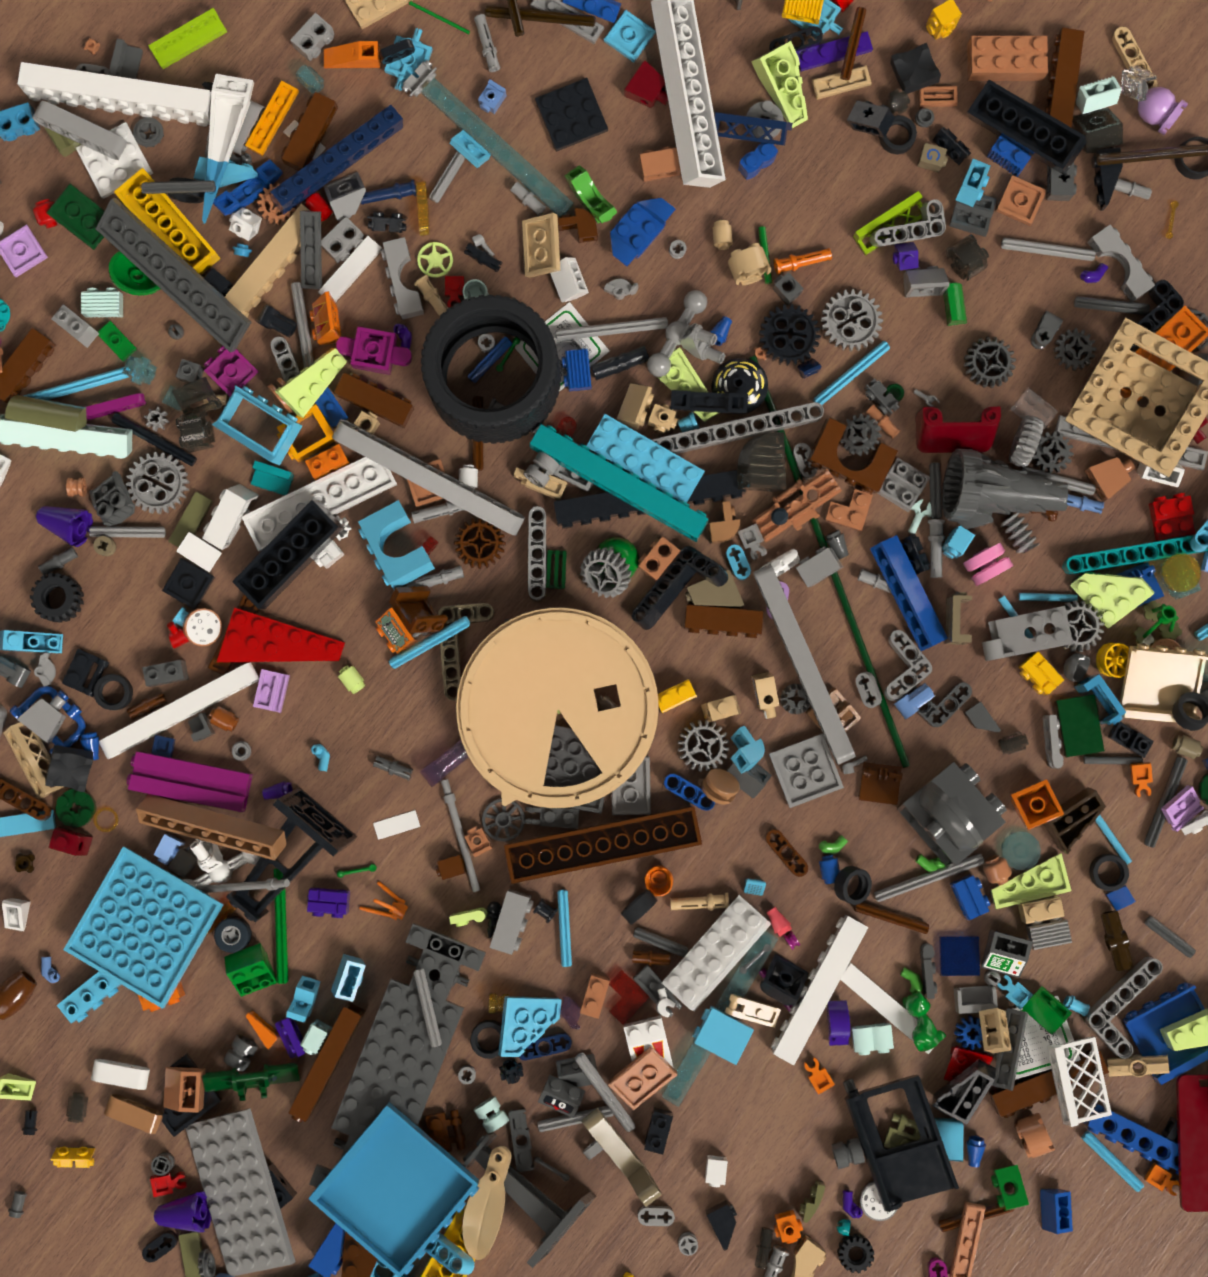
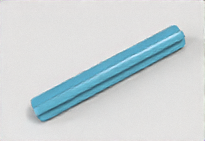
[557,890,572,967]
[1081,1131,1144,1192]

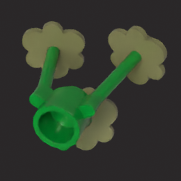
[1134,600,1182,645]

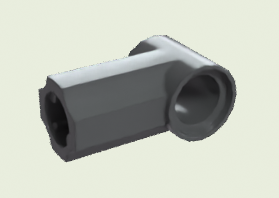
[0,656,31,688]

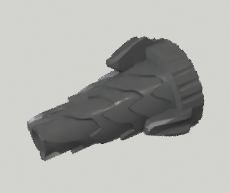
[942,448,1068,529]

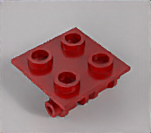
[944,1045,993,1081]

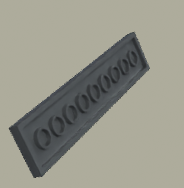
[96,198,251,352]

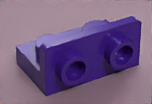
[275,1017,306,1058]

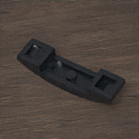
[670,390,748,413]

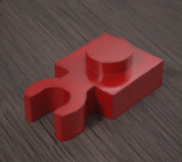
[445,276,464,308]
[150,1172,187,1197]

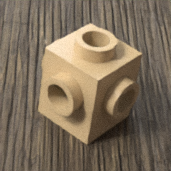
[648,404,678,434]

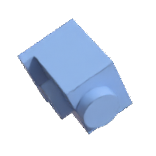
[154,833,186,865]

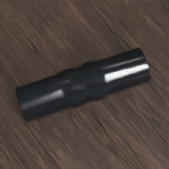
[591,346,649,381]

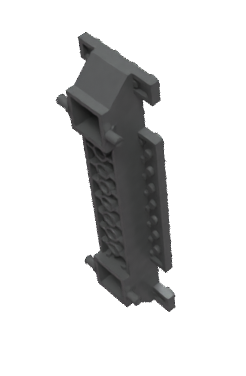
[309,923,486,1187]

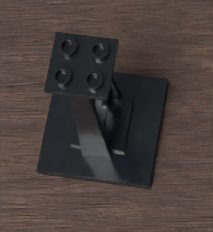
[226,787,357,923]

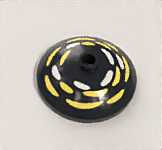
[711,358,768,414]

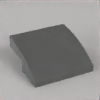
[949,195,996,237]

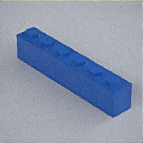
[870,535,948,651]

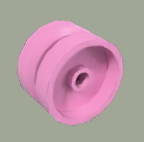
[963,542,1014,586]

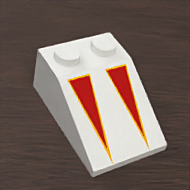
[623,1015,673,1067]

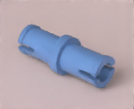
[1067,494,1104,514]

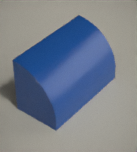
[1040,1189,1073,1234]

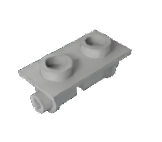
[401,60,437,98]

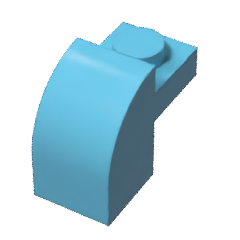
[731,726,765,774]
[286,976,321,1023]

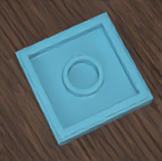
[604,10,656,63]

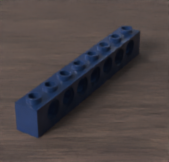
[270,105,403,215]

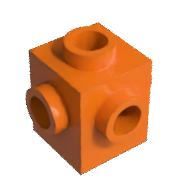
[774,1210,803,1244]

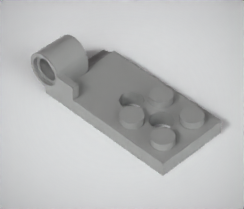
[982,606,1073,661]

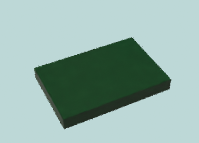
[46,184,105,250]
[1055,694,1105,757]

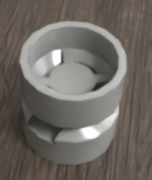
[524,452,559,488]

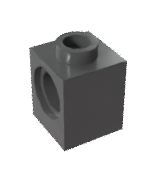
[773,272,804,306]
[176,359,204,387]

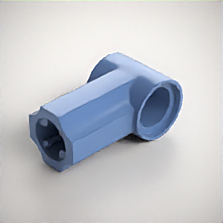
[894,683,935,719]

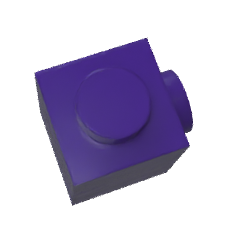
[893,242,919,270]

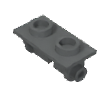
[864,378,900,416]

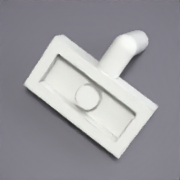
[1181,810,1208,835]

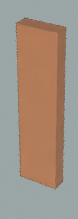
[949,1202,986,1277]

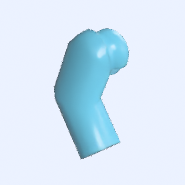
[311,744,330,772]

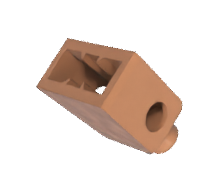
[1085,457,1135,502]

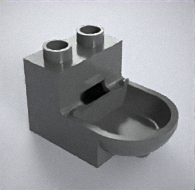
[897,762,1007,869]

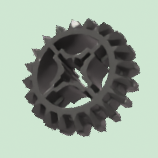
[964,337,1016,388]

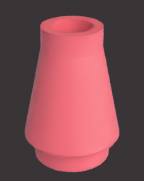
[766,907,792,937]

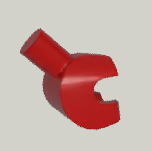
[167,622,189,649]

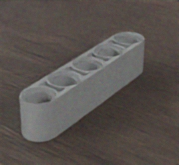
[32,101,127,160]
[528,506,547,602]

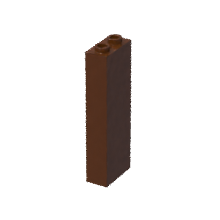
[288,1002,366,1122]

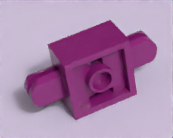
[336,327,412,375]

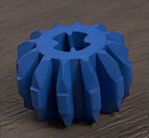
[954,1016,983,1050]

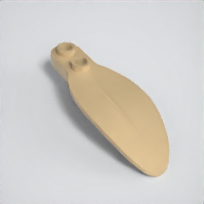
[462,1146,512,1260]

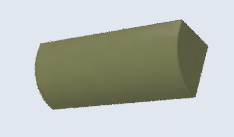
[5,395,86,432]

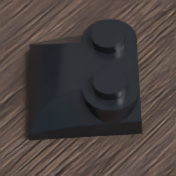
[760,953,809,1006]

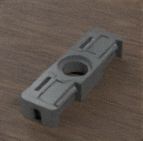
[509,1108,534,1172]

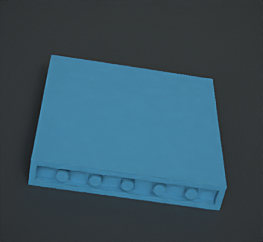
[308,1102,479,1277]

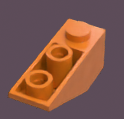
[324,41,380,68]

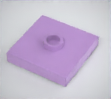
[0,225,48,277]

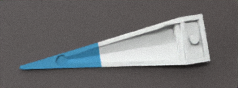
[202,74,254,224]

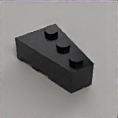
[932,1059,996,1125]

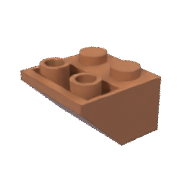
[163,1067,206,1112]

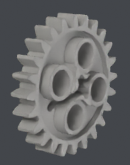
[821,289,883,352]
[126,452,190,514]

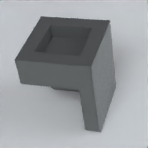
[188,713,215,742]

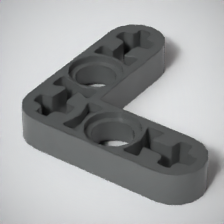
[900,683,972,727]

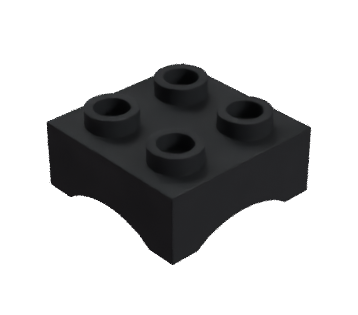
[890,43,941,95]
[45,745,93,792]

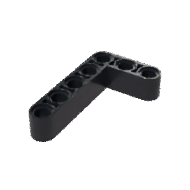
[632,546,728,630]

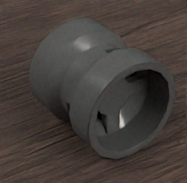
[151,1152,175,1176]

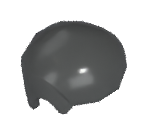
[1063,653,1090,682]

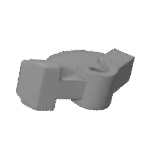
[604,279,639,300]
[34,652,56,686]

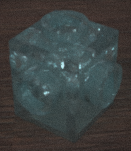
[122,356,157,385]

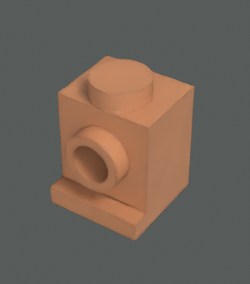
[465,826,493,857]

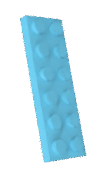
[587,414,705,503]

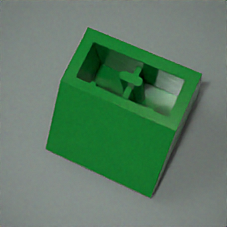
[224,943,277,997]

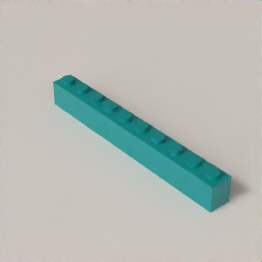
[530,424,708,542]

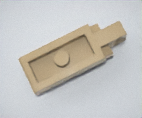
[513,468,567,501]

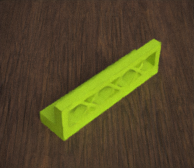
[148,8,227,69]
[853,191,923,256]

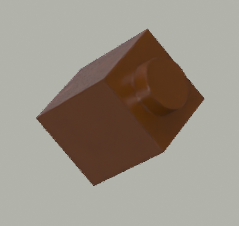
[435,854,466,880]

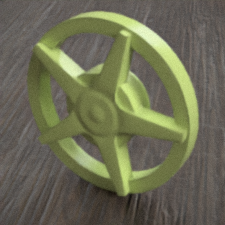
[417,242,453,278]

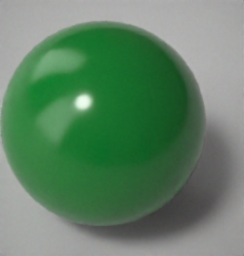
[596,537,639,577]

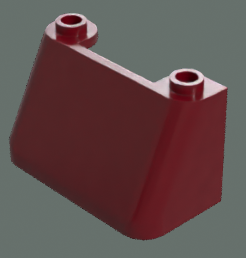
[915,406,1001,453]

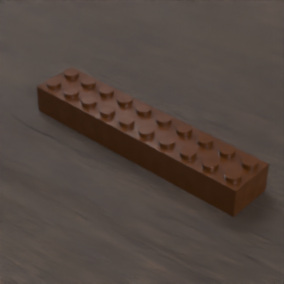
[504,806,702,884]

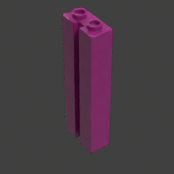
[127,752,253,812]

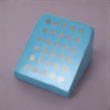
[744,878,766,896]

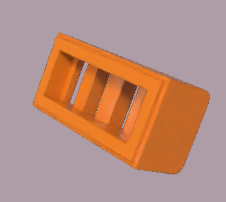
[246,1010,280,1049]

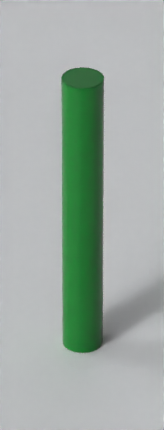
[758,227,772,284]

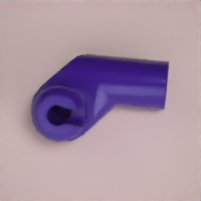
[1080,263,1108,283]
[393,323,412,350]
[843,1190,863,1218]

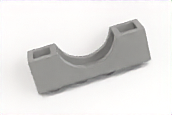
[1087,224,1155,302]
[381,237,424,320]

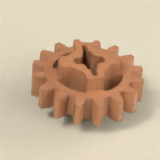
[257,183,299,225]

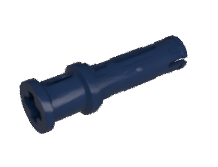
[361,179,418,205]

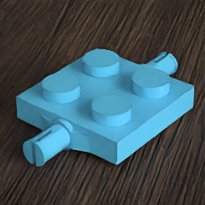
[788,0,843,39]
[384,28,433,91]

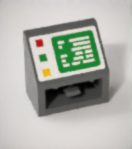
[981,930,1033,978]

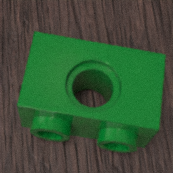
[991,1165,1029,1211]

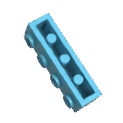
[57,971,122,1023]

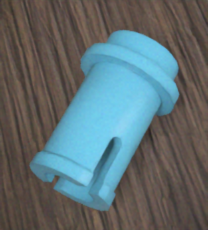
[1063,995,1090,1016]

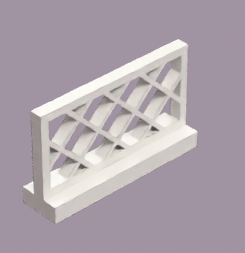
[1047,1036,1112,1127]

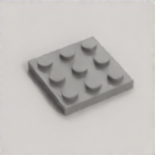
[769,734,844,808]

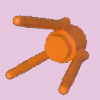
[359,881,408,920]

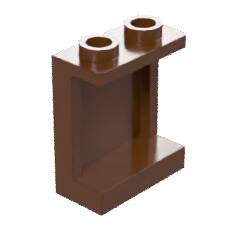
[389,586,448,633]

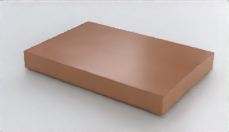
[608,1046,677,1110]

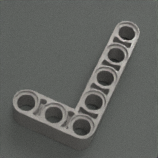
[1084,957,1163,1059]

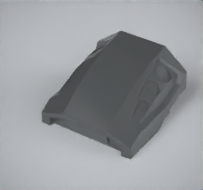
[89,471,135,526]

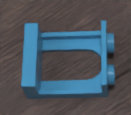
[1074,674,1126,725]

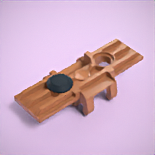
[751,469,842,543]

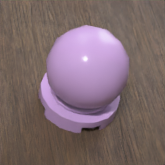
[1138,87,1188,136]

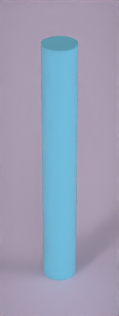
[1019,593,1078,602]
[998,595,1034,639]
[1095,815,1132,865]

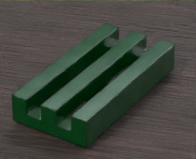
[546,550,567,589]

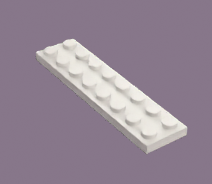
[242,457,397,552]

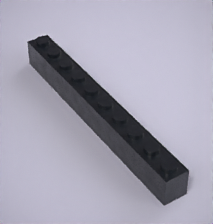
[554,469,746,529]

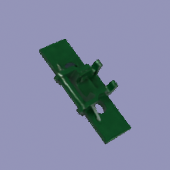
[202,1063,300,1101]

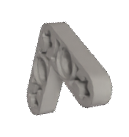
[885,630,932,701]

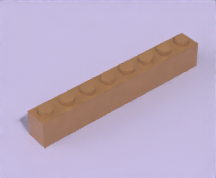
[136,794,286,860]

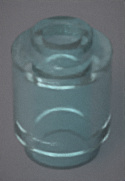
[296,65,324,93]

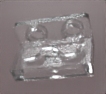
[1121,66,1157,102]

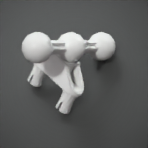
[182,839,261,890]

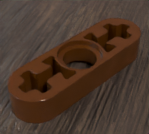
[765,829,808,877]

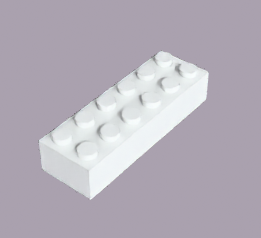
[662,895,771,1011]

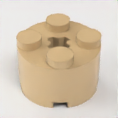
[728,243,771,285]

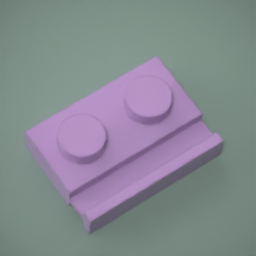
[253,669,290,713]
[1161,785,1204,832]

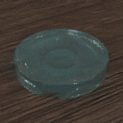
[1001,832,1041,870]

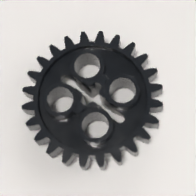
[759,304,821,367]

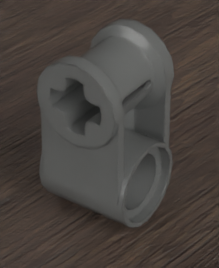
[1031,311,1063,349]

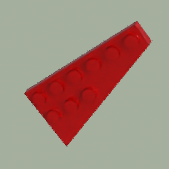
[217,607,345,663]

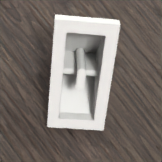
[2,898,30,931]

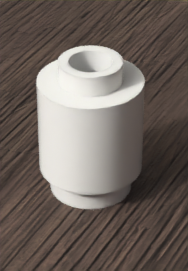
[459,465,478,489]

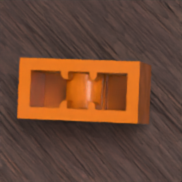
[305,444,350,480]

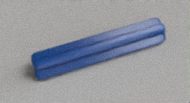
[468,337,512,383]

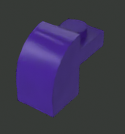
[827,1000,850,1046]

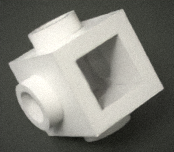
[229,207,262,241]

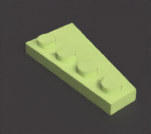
[658,347,719,422]
[275,348,347,418]
[990,853,1071,909]

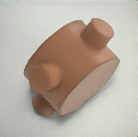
[84,38,100,55]
[754,347,767,361]

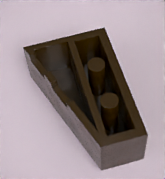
[1044,787,1106,855]

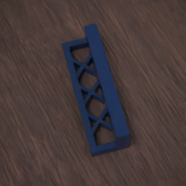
[715,112,793,146]

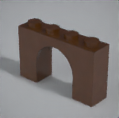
[807,418,898,495]

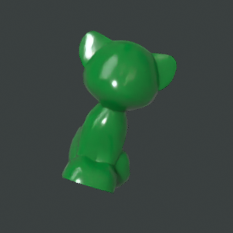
[902,992,946,1052]

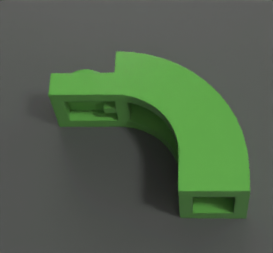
[564,165,617,223]

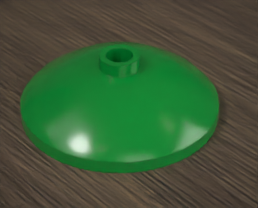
[108,251,160,296]

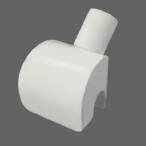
[656,988,675,1018]

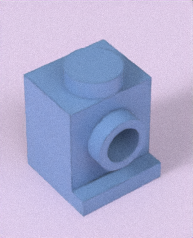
[478,80,507,114]

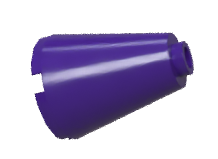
[36,506,93,547]
[154,1191,211,1233]

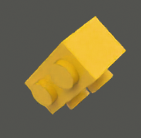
[926,0,962,40]

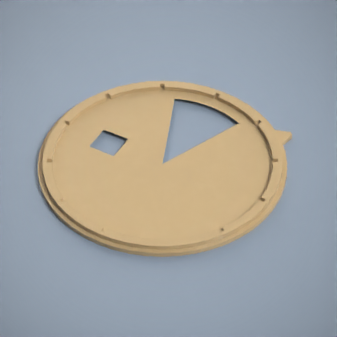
[456,608,658,808]

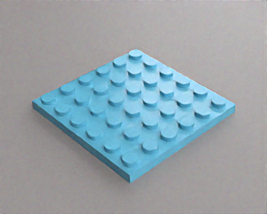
[63,847,224,1008]

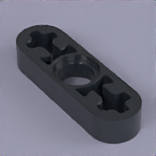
[769,26,823,51]

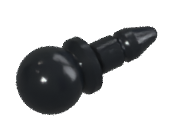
[486,901,502,938]

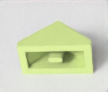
[0,1073,36,1100]

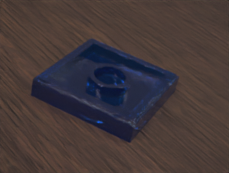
[939,936,980,976]

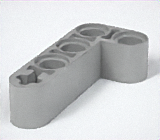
[869,199,946,247]

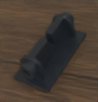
[933,127,971,166]
[367,211,408,233]
[900,534,930,575]

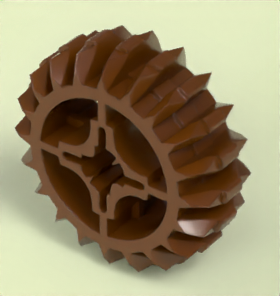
[454,518,506,569]

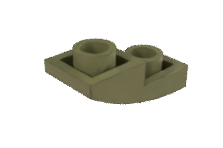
[799,1180,825,1223]

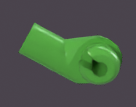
[819,835,848,854]
[915,854,945,872]
[900,967,923,993]

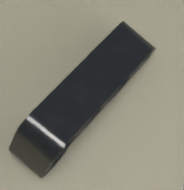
[1130,280,1184,350]

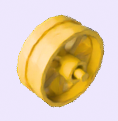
[1096,643,1129,678]

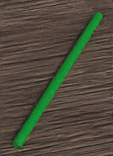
[409,1,470,34]

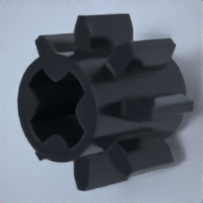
[499,1059,524,1084]

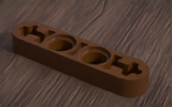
[0,779,52,821]

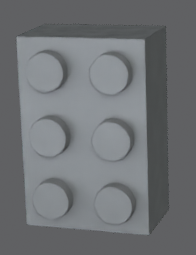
[490,889,534,955]

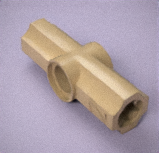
[1107,1054,1169,1077]

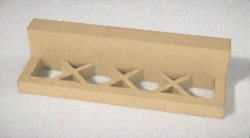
[3,722,64,800]

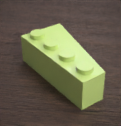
[1160,1008,1208,1051]

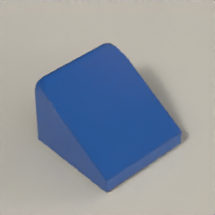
[1106,885,1136,910]

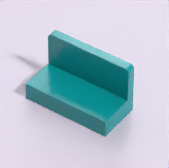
[251,461,294,496]

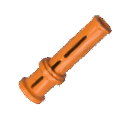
[773,248,832,275]

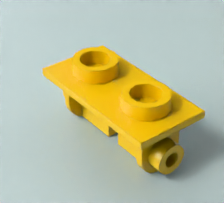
[51,1147,95,1168]

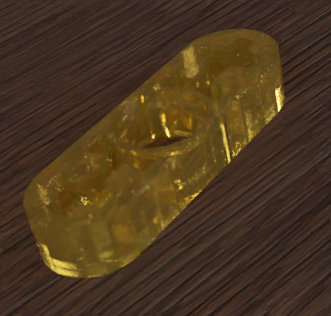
[416,181,430,236]

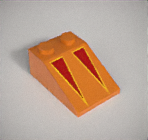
[310,291,341,345]

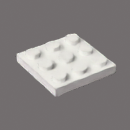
[76,122,153,199]

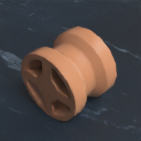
[66,478,87,497]

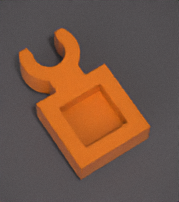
[1130,762,1153,797]
[804,1057,835,1095]
[1144,1163,1179,1196]

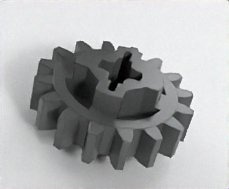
[1053,328,1097,371]
[840,414,882,456]
[1032,431,1074,473]

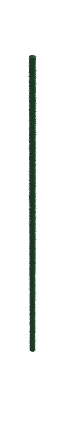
[749,356,910,768]

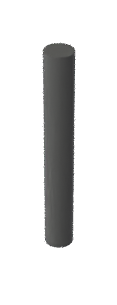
[1083,756,1143,764]

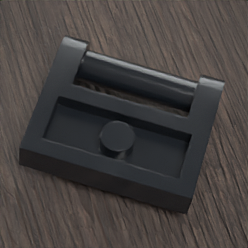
[62,649,110,698]

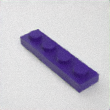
[796,31,873,72]

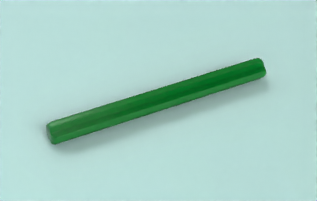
[274,868,288,984]

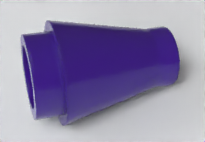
[262,781,293,800]

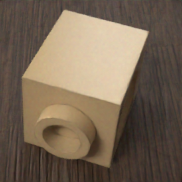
[354,411,380,435]

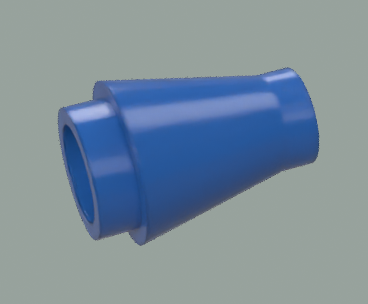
[710,316,732,346]
[80,732,99,761]
[966,1136,986,1167]

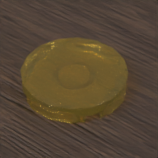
[1161,554,1201,592]

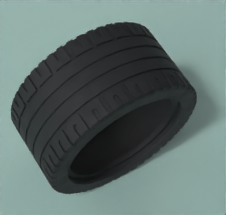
[421,295,561,444]

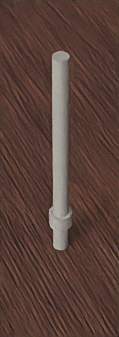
[441,779,480,892]
[200,878,290,893]

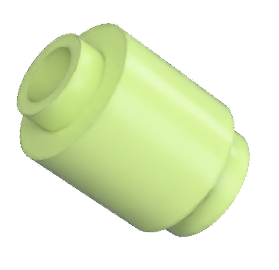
[338,665,366,694]

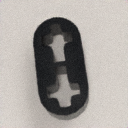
[379,39,415,64]
[142,1231,178,1263]

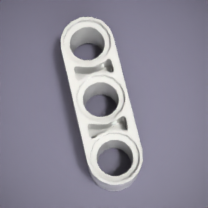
[91,1059,150,1090]

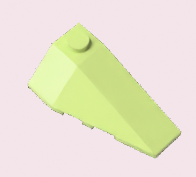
[751,41,808,128]

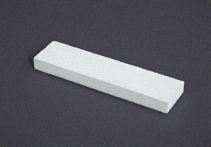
[318,236,382,302]

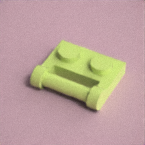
[449,907,487,927]

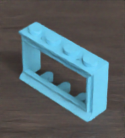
[212,385,302,465]

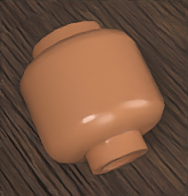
[983,855,1012,885]

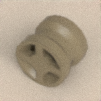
[93,536,116,557]

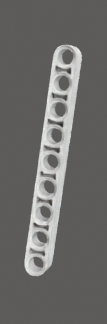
[99,662,259,759]

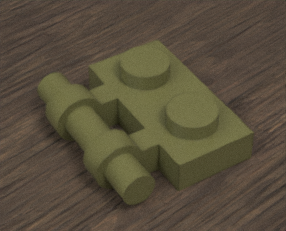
[883,1113,926,1148]

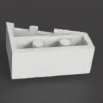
[202,484,259,550]

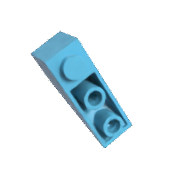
[194,156,258,188]
[0,630,63,654]

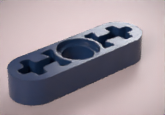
[519,1033,572,1061]

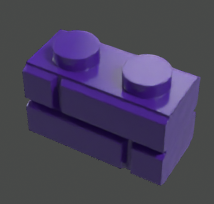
[307,888,350,918]

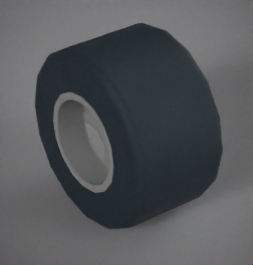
[214,917,252,953]

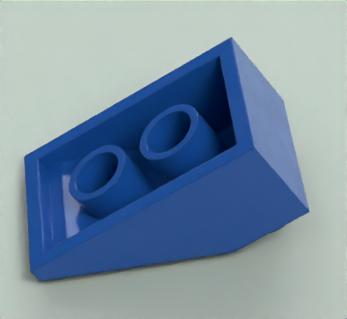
[309,1223,346,1277]

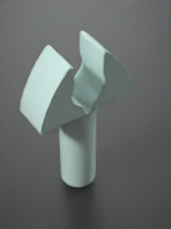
[908,499,931,535]

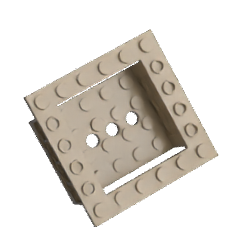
[1065,318,1208,478]

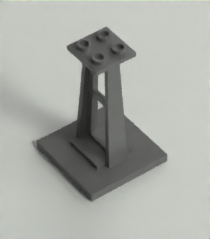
[463,1133,597,1268]

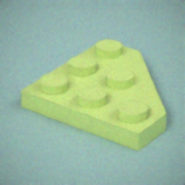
[1070,572,1155,628]

